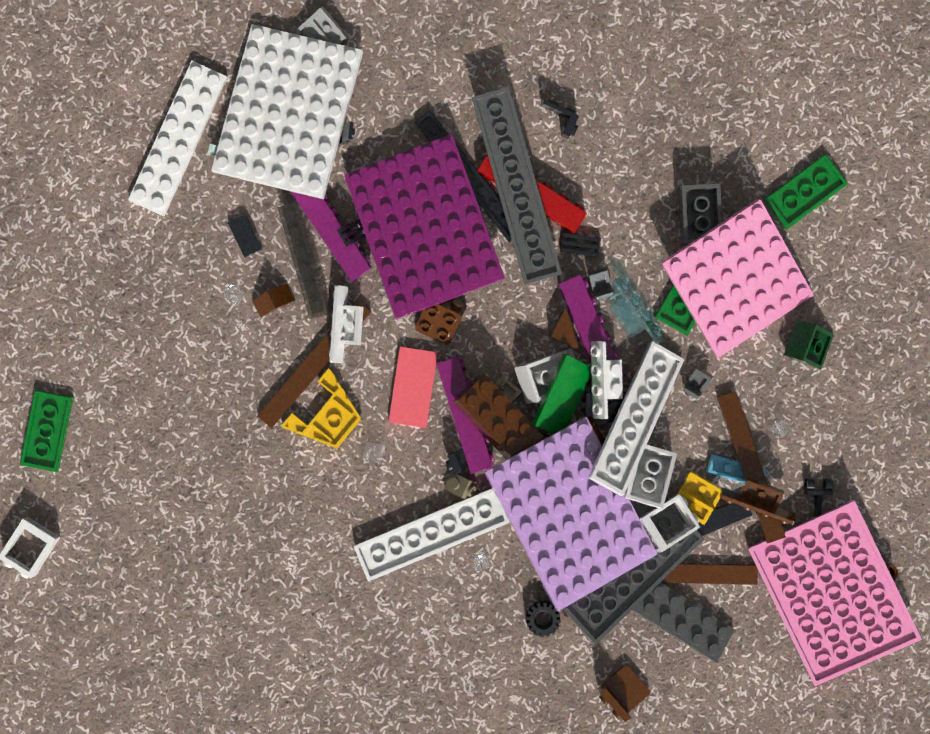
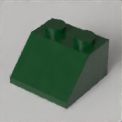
[784,319,834,370]

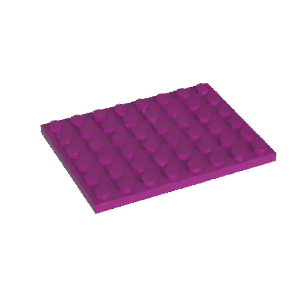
[344,134,505,320]

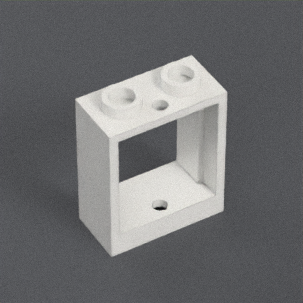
[639,494,700,552]
[0,517,60,578]

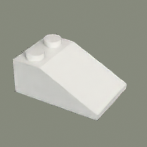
[514,348,576,404]
[625,445,677,509]

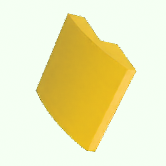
[673,470,721,525]

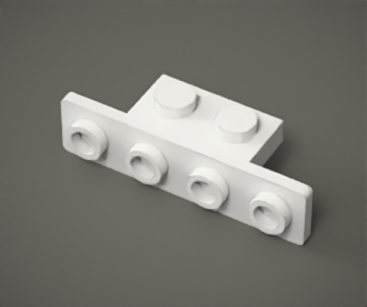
[329,285,363,363]
[590,341,623,419]

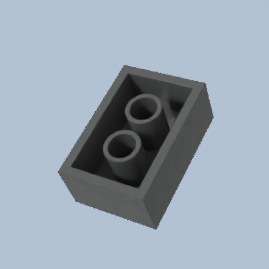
[678,184,722,245]

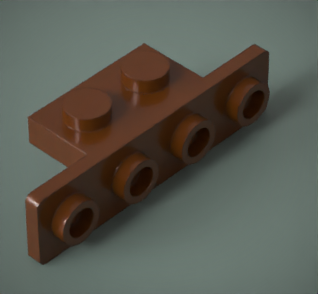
[720,477,795,525]

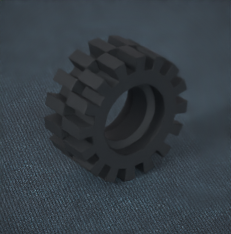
[525,600,561,637]

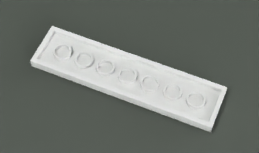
[128,61,228,216]
[588,341,684,496]
[353,488,510,582]

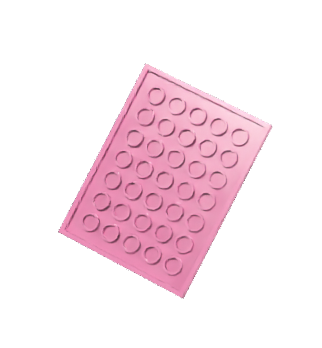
[748,500,922,686]

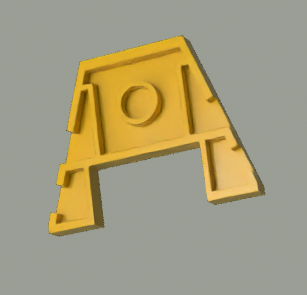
[281,368,362,449]

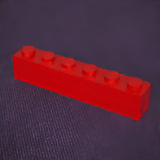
[477,155,587,234]

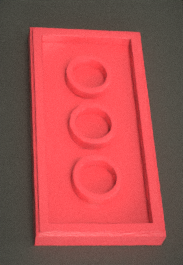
[389,347,438,428]

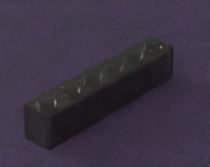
[277,202,330,320]

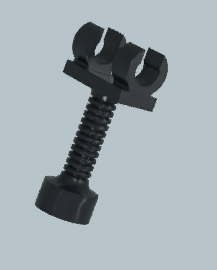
[804,479,834,517]

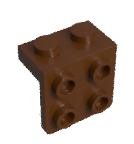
[415,299,467,345]
[598,665,650,723]

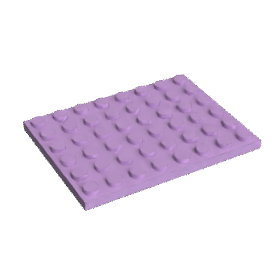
[484,417,657,611]

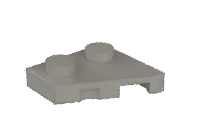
[295,6,348,44]

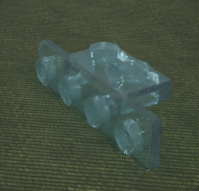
[609,275,665,344]

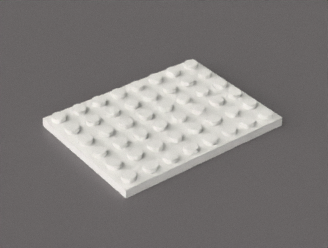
[211,24,363,199]

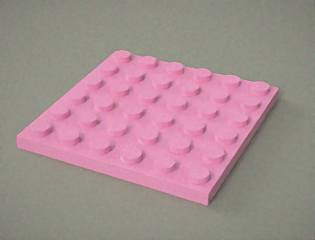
[660,199,813,358]

